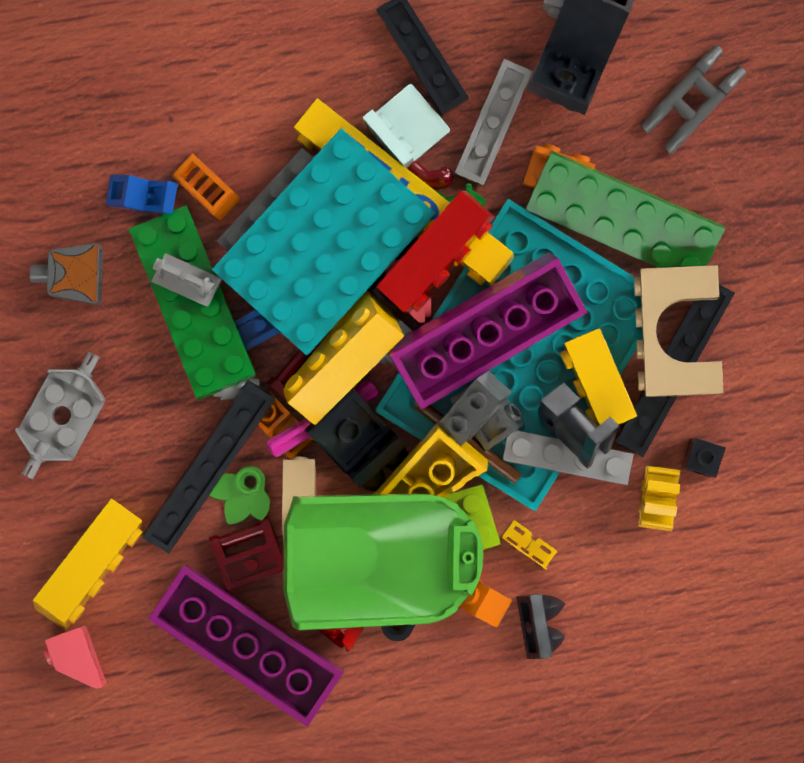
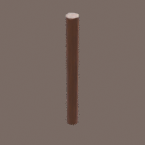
[413,403,522,484]

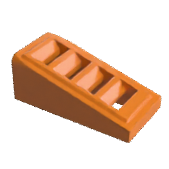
[171,153,240,220]

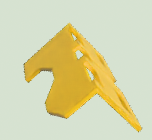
[501,520,557,570]

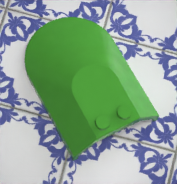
[283,494,483,630]

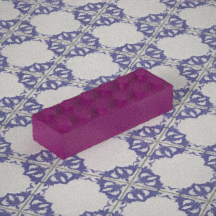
[388,252,588,410]
[148,564,344,727]

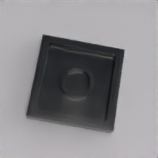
[304,388,390,474]

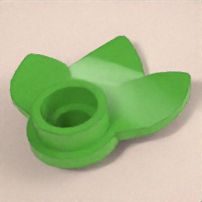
[209,466,270,525]

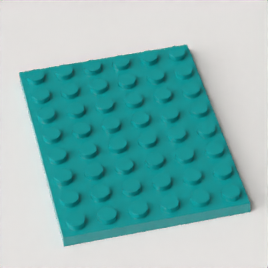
[375,199,642,512]

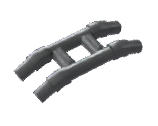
[640,45,746,154]

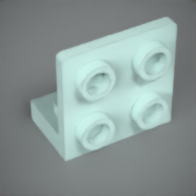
[363,84,450,168]

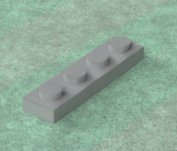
[454,59,533,187]
[502,431,634,485]

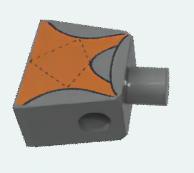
[30,243,104,306]

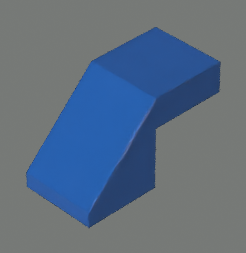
[105,175,178,214]

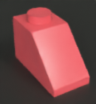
[43,625,107,689]

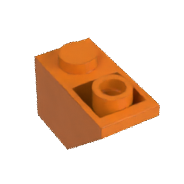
[459,581,512,628]

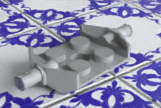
[15,351,106,479]

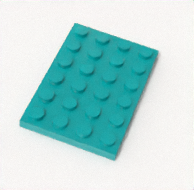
[212,128,436,356]

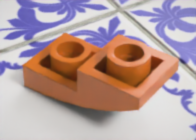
[258,392,315,459]

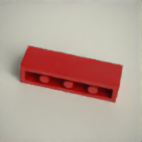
[377,190,495,313]

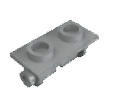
[151,253,222,307]

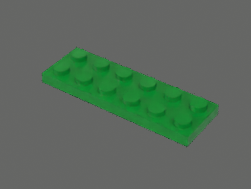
[526,151,725,268]
[129,205,257,401]

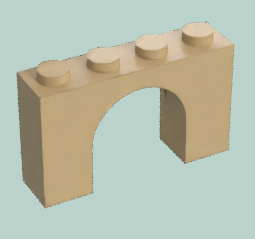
[634,265,723,397]

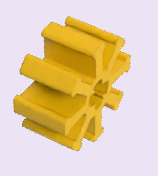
[638,466,680,531]

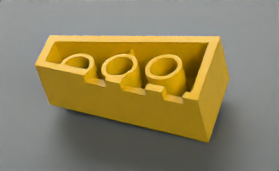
[283,290,404,425]
[374,420,488,498]
[33,498,143,631]

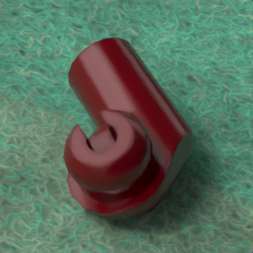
[407,160,454,190]

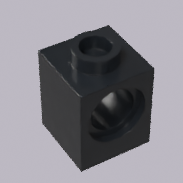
[681,437,726,478]

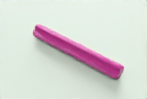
[267,381,379,457]

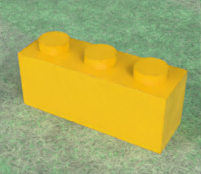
[560,328,637,426]

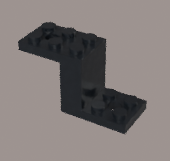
[526,0,635,115]

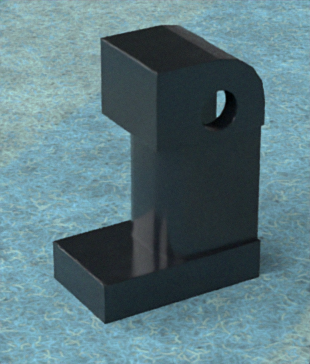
[538,383,619,469]

